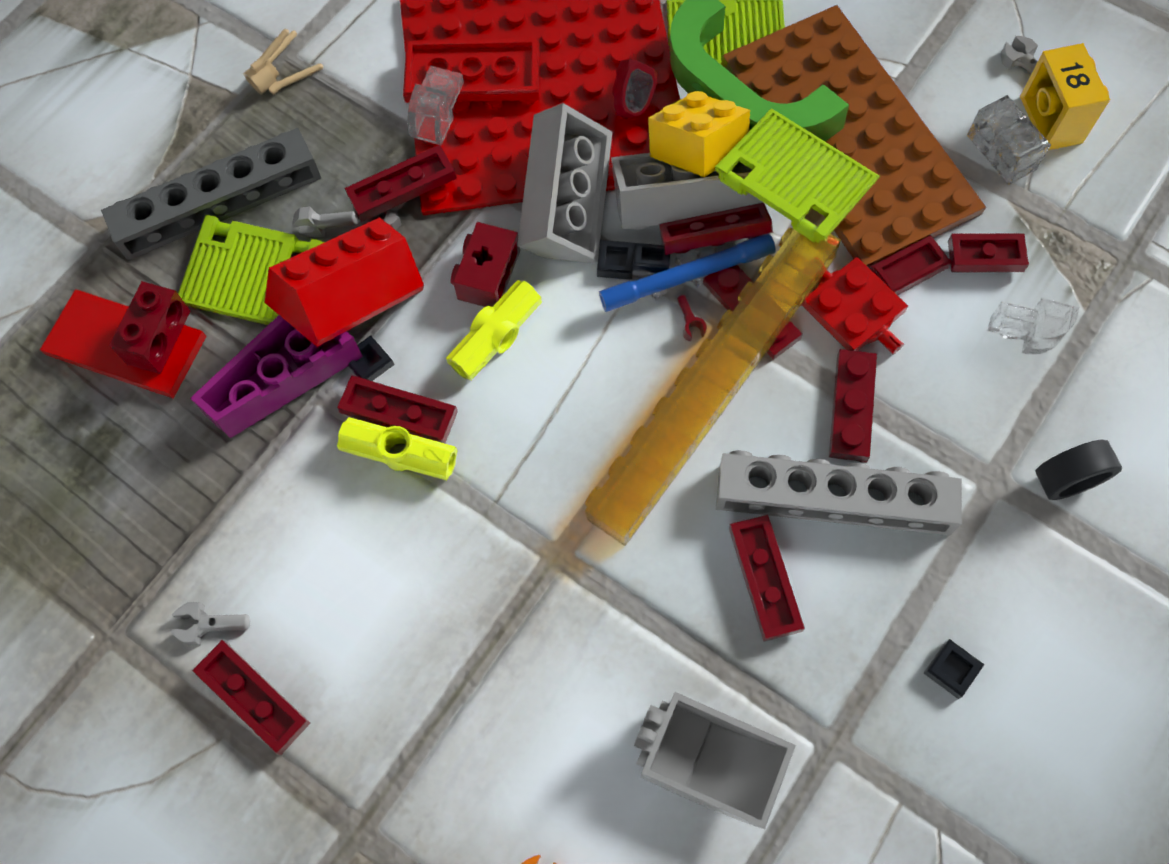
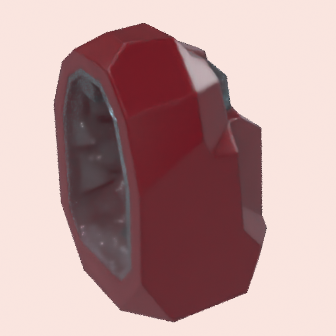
[612,59,658,119]

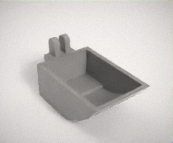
[634,692,796,829]

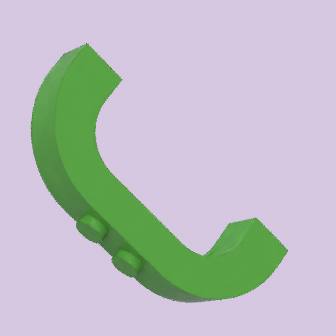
[670,0,849,141]

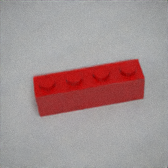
[264,217,424,347]

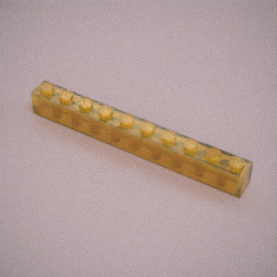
[585,224,841,547]

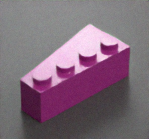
[190,315,363,438]

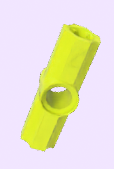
[446,280,542,381]
[337,417,458,481]

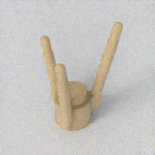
[243,29,323,95]

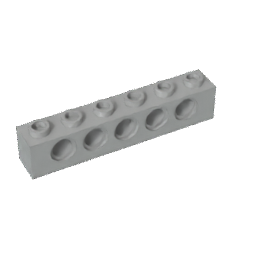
[716,450,962,535]

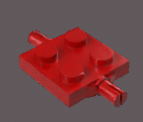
[802,257,908,355]

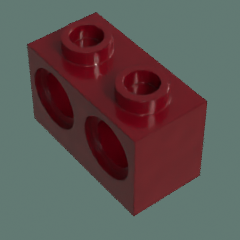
[109,281,191,374]

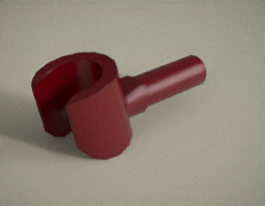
[677,295,707,341]

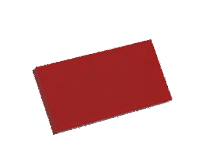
[403,38,540,103]
[40,289,207,399]

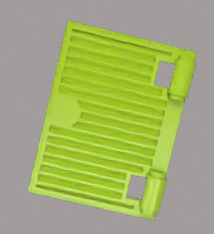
[667,0,785,65]
[715,108,880,243]
[178,215,324,325]

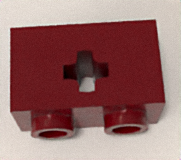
[451,222,521,307]

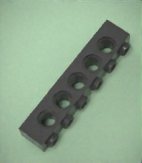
[101,128,321,261]

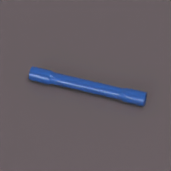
[599,233,776,312]

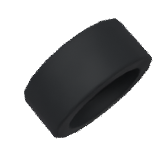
[1035,439,1122,500]

